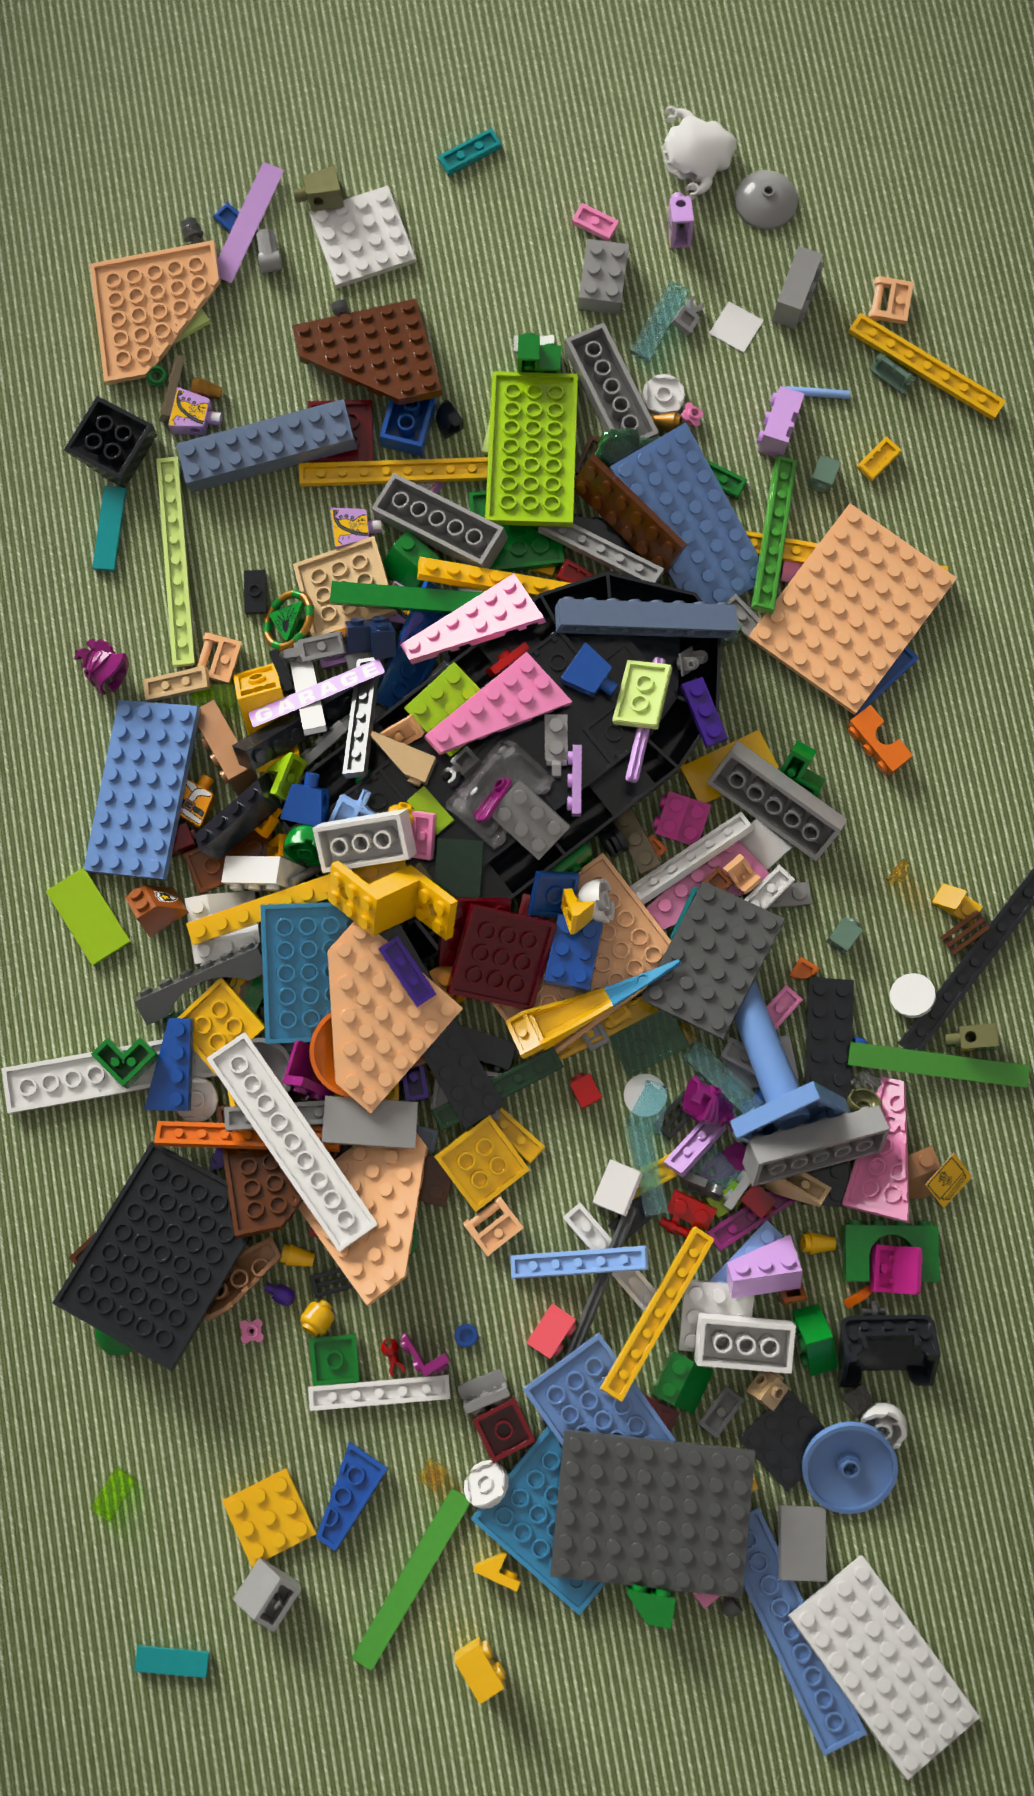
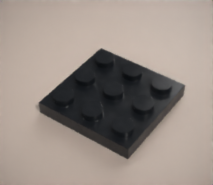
[738,1389,825,1492]

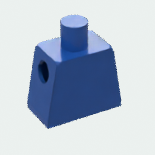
[561,643,618,697]
[280,772,329,826]

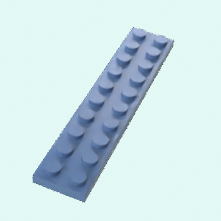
[743,1507,867,1756]

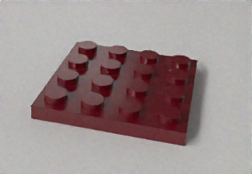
[446,903,557,1010]

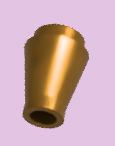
[190,377,223,400]
[650,412,682,432]

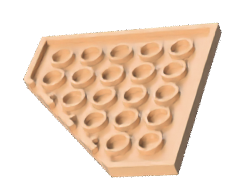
[90,240,221,385]
[327,922,463,1114]
[298,1132,428,1307]

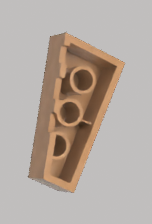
[197,700,258,796]

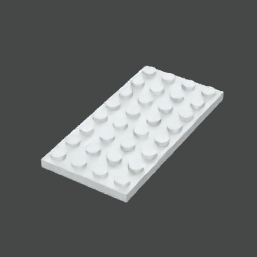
[788,1555,980,1780]

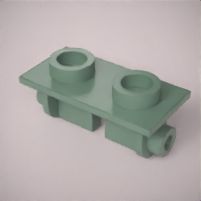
[869,353,916,394]

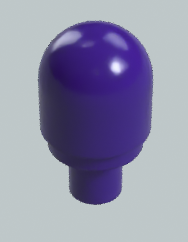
[264,1282,296,1306]

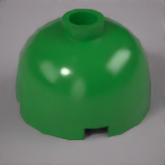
[283,824,320,866]

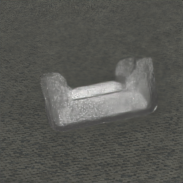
[445,739,555,849]

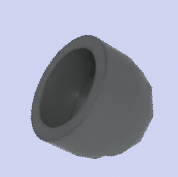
[330,299,349,316]
[722,1597,742,1617]

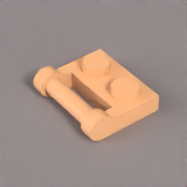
[868,277,914,325]
[194,633,243,685]
[462,1195,524,1257]

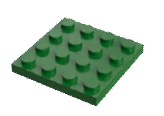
[468,491,565,572]

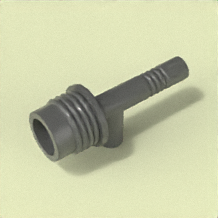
[180,217,204,246]

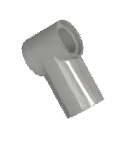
[256,228,282,274]

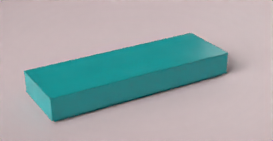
[438,128,502,176]
[134,1645,210,1678]

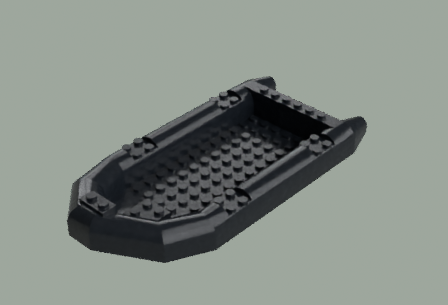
[278,571,721,964]

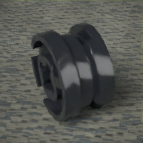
[597,823,629,859]

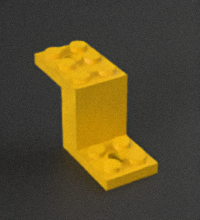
[233,664,300,773]
[328,861,458,940]

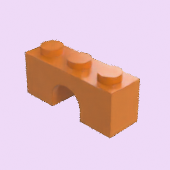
[847,705,913,776]

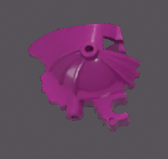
[74,639,129,695]
[682,1073,737,1132]

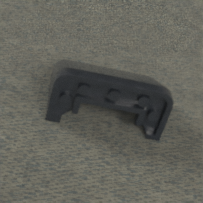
[838,1315,941,1388]

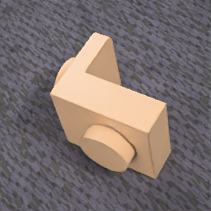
[723,854,762,894]

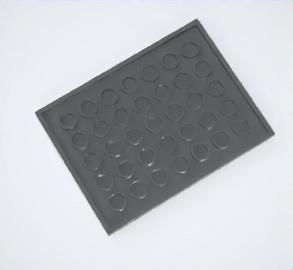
[550,1429,755,1598]

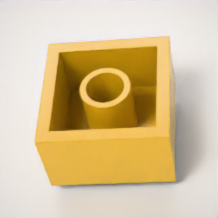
[454,1636,506,1704]

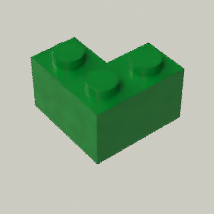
[518,333,561,373]
[780,740,826,797]
[91,1038,159,1089]
[792,1304,838,1376]

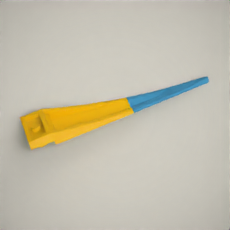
[505,960,682,1060]

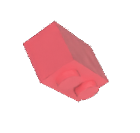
[526,1303,577,1359]

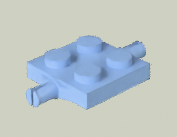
[328,789,378,822]

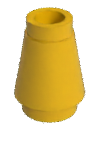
[800,1231,836,1255]
[279,1243,315,1267]

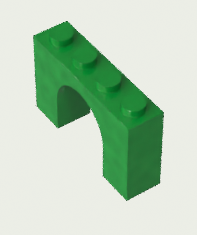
[842,1220,940,1282]

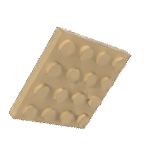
[293,536,397,637]

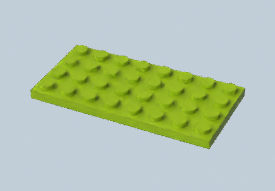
[485,371,578,527]

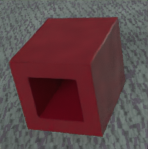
[172,823,198,857]
[738,1185,776,1220]

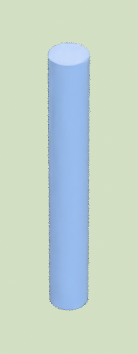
[785,386,850,399]

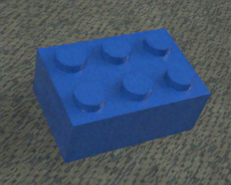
[380,397,439,457]
[544,914,603,993]

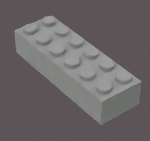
[564,323,659,460]
[371,473,508,569]
[707,741,847,861]
[743,1105,890,1187]

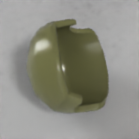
[847,1088,882,1113]

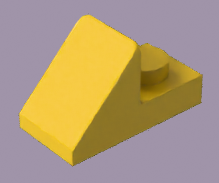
[931,883,983,926]
[561,888,595,934]
[473,1551,521,1592]

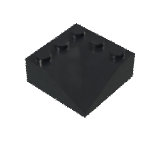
[64,396,157,488]

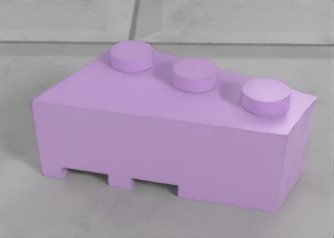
[756,386,805,457]
[727,1235,802,1298]

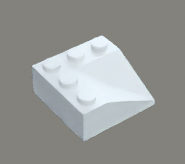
[185,891,262,968]

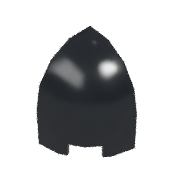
[436,400,464,440]

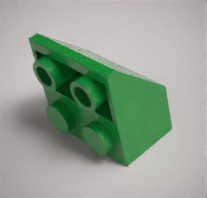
[625,1584,676,1629]

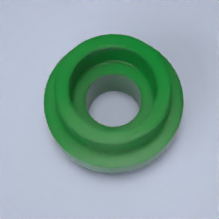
[146,365,167,387]

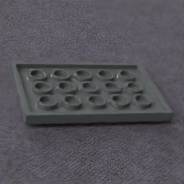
[641,881,785,1041]

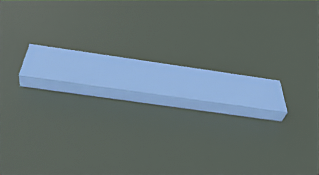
[510,1246,649,1279]

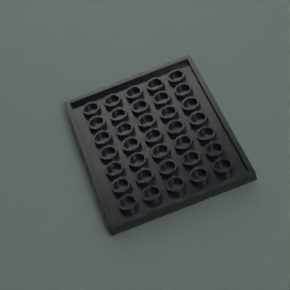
[52,1141,252,1372]

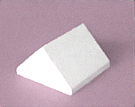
[739,819,795,871]
[592,1159,643,1216]

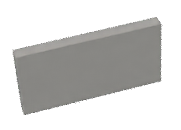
[322,1096,418,1150]

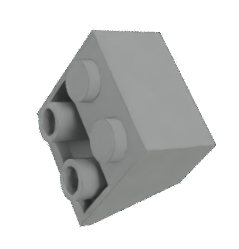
[233,1557,301,1632]

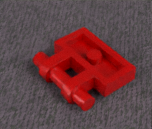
[659,1189,717,1240]

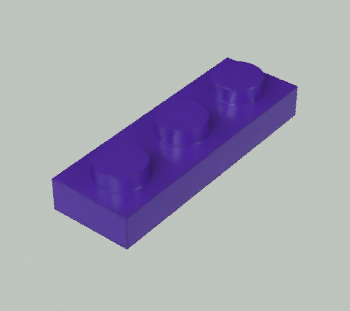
[681,677,728,748]
[378,936,436,1007]

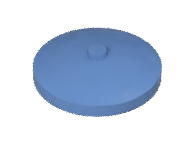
[802,1422,898,1514]

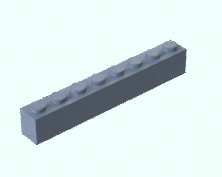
[555,597,738,639]

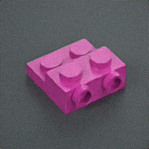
[652,791,711,845]

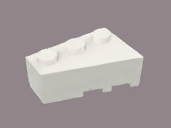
[221,856,306,892]

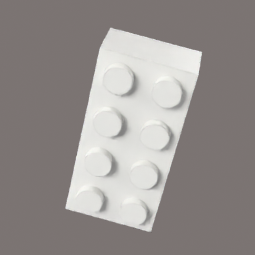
[312,809,417,873]
[694,1313,796,1374]

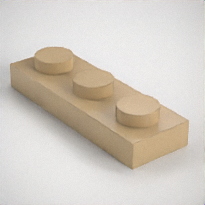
[143,666,211,702]

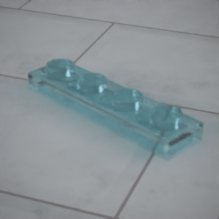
[630,281,689,363]
[683,1041,765,1115]
[625,1122,668,1218]

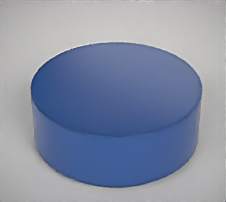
[455,1324,478,1348]

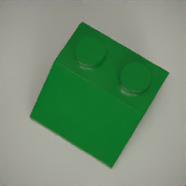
[383,530,440,588]
[651,1350,713,1414]

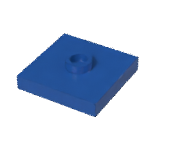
[528,871,580,917]

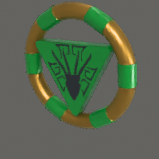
[263,590,314,651]

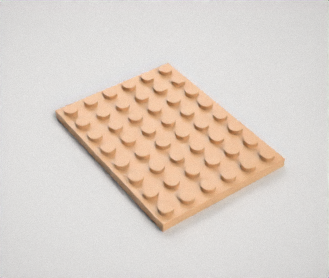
[747,503,957,715]
[492,853,671,1058]

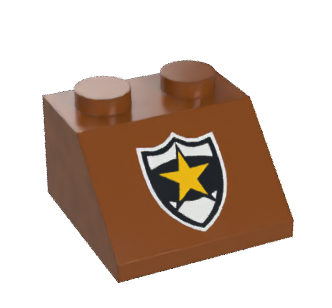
[125,885,189,937]

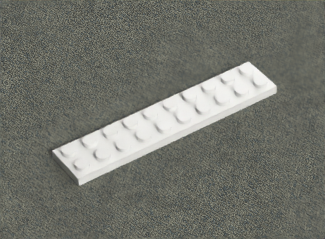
[206,1032,378,1252]
[1,1039,218,1114]

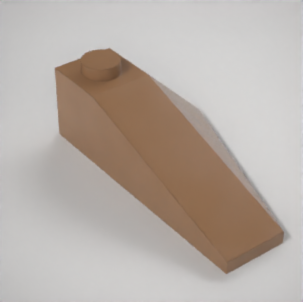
[848,1146,941,1199]
[205,1236,282,1322]

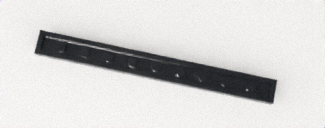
[897,869,1034,1051]

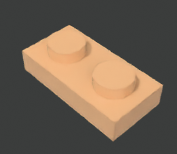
[379,714,425,745]

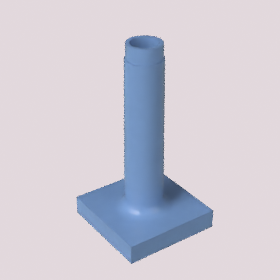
[730,980,851,1143]

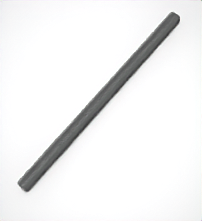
[540,1205,637,1425]

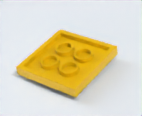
[178,977,265,1074]
[433,1115,530,1212]
[222,1468,317,1567]

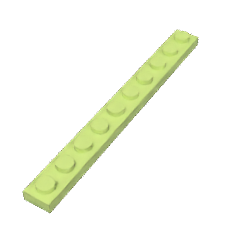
[156,457,196,668]

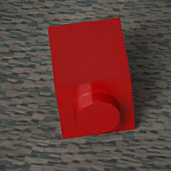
[569,1072,602,1110]

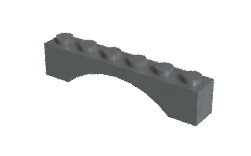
[134,942,263,1025]

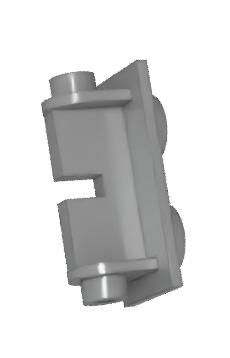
[677,646,708,676]

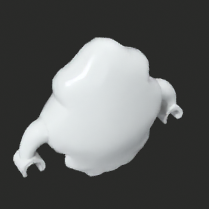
[662,106,737,200]

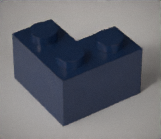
[345,616,396,659]

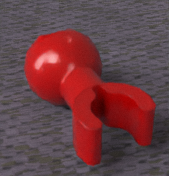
[381,1338,405,1377]

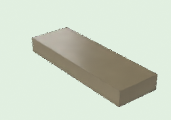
[159,355,185,423]

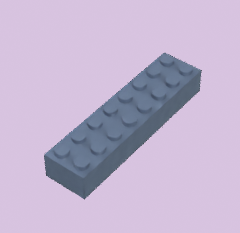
[177,399,358,493]

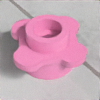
[681,402,703,427]
[239,1319,264,1344]

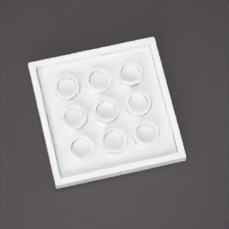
[309,186,416,289]

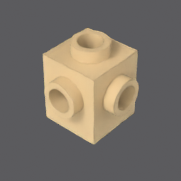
[746,1371,789,1411]

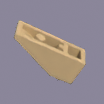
[371,731,437,787]
[761,1173,831,1207]

